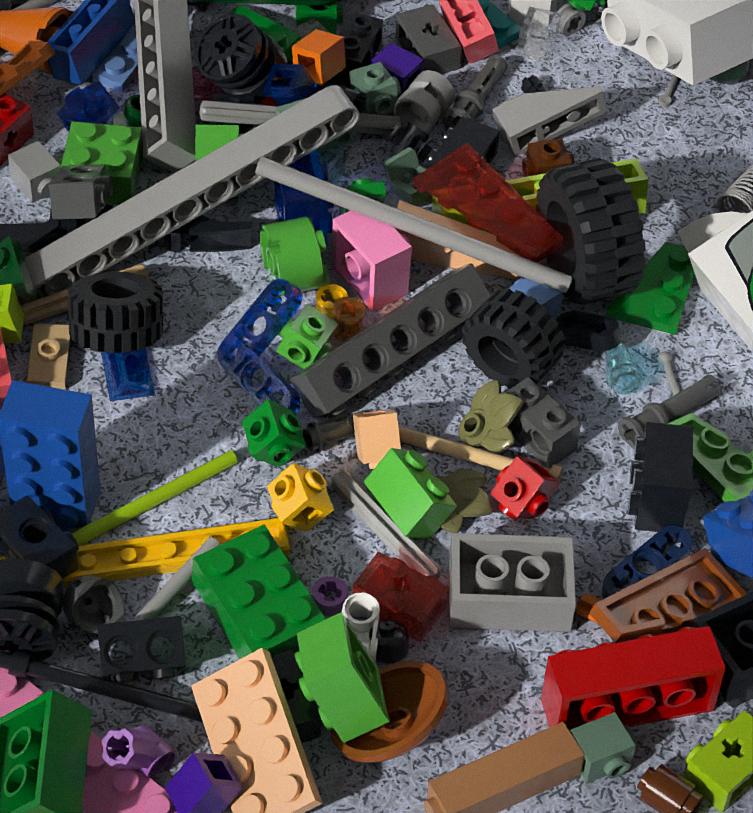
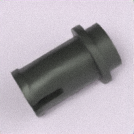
[302,413,354,452]

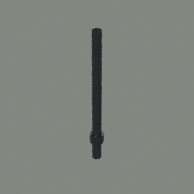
[0,650,203,723]

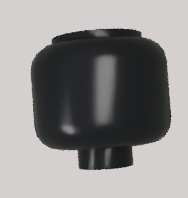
[369,620,409,663]

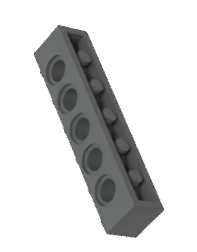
[289,263,491,418]

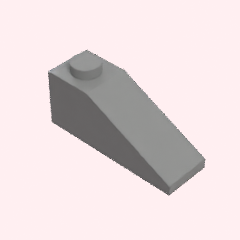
[492,86,607,156]

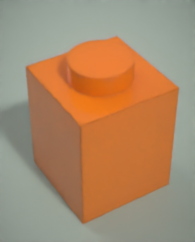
[292,29,346,85]

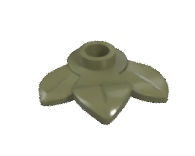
[458,380,524,452]
[434,469,493,533]

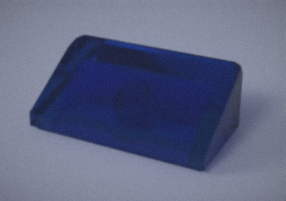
[101,347,155,401]

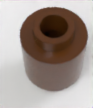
[637,764,704,813]

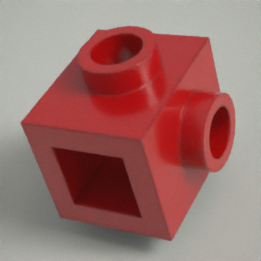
[490,456,561,520]

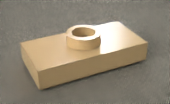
[27,324,71,390]

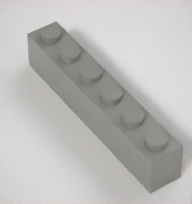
[134,0,196,173]

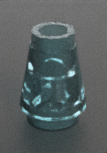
[604,342,643,395]

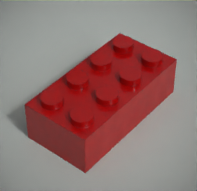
[541,626,726,731]

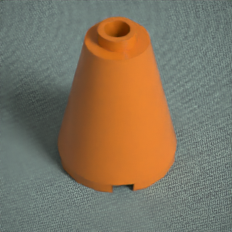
[0,7,74,74]

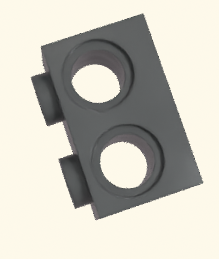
[49,164,113,219]
[505,377,581,469]

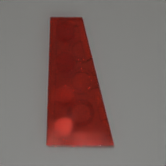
[412,143,564,263]

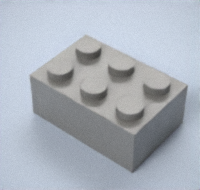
[449,533,576,632]

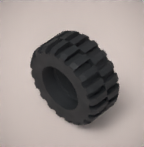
[536,158,646,305]

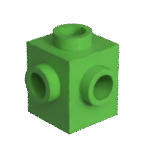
[275,303,338,369]

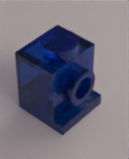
[262,64,320,106]

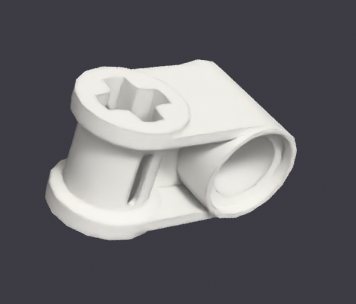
[342,592,380,664]

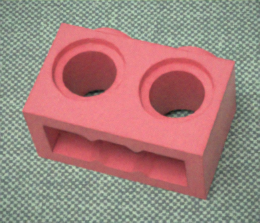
[438,0,499,64]

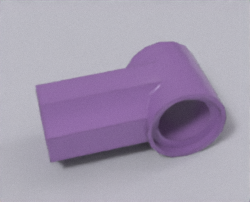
[101,724,177,781]

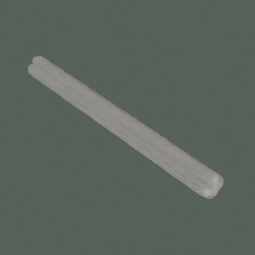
[200,100,401,136]

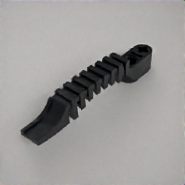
[0,204,252,258]

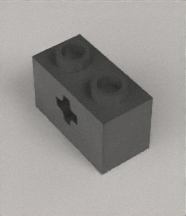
[395,4,464,74]

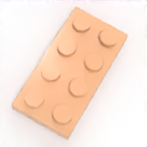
[191,648,323,813]

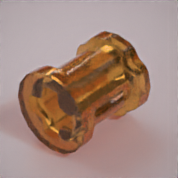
[333,296,366,343]

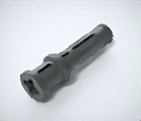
[442,55,508,129]
[618,374,722,449]

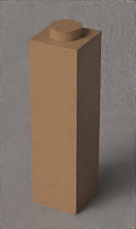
[424,722,585,813]

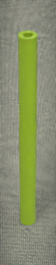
[71,450,238,546]

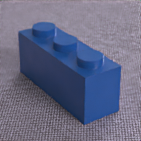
[47,0,135,85]

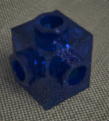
[56,81,120,132]

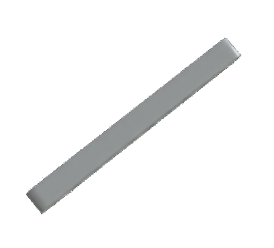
[18,85,360,305]

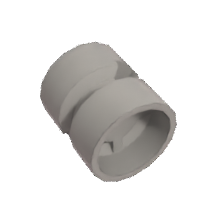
[393,70,455,133]

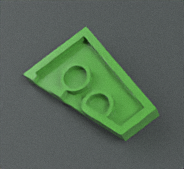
[667,413,753,502]

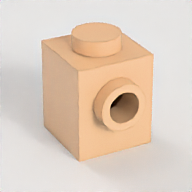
[353,409,401,469]

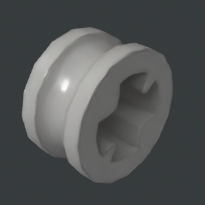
[553,3,586,37]

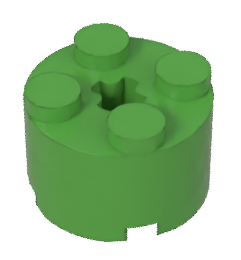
[260,216,330,297]

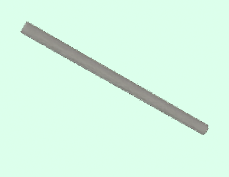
[255,156,572,294]

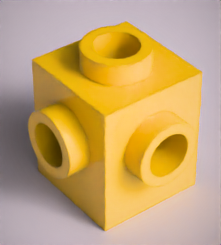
[267,463,334,532]

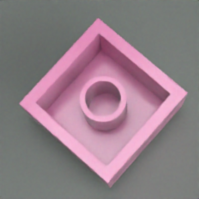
[331,210,413,312]

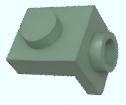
[383,147,442,206]

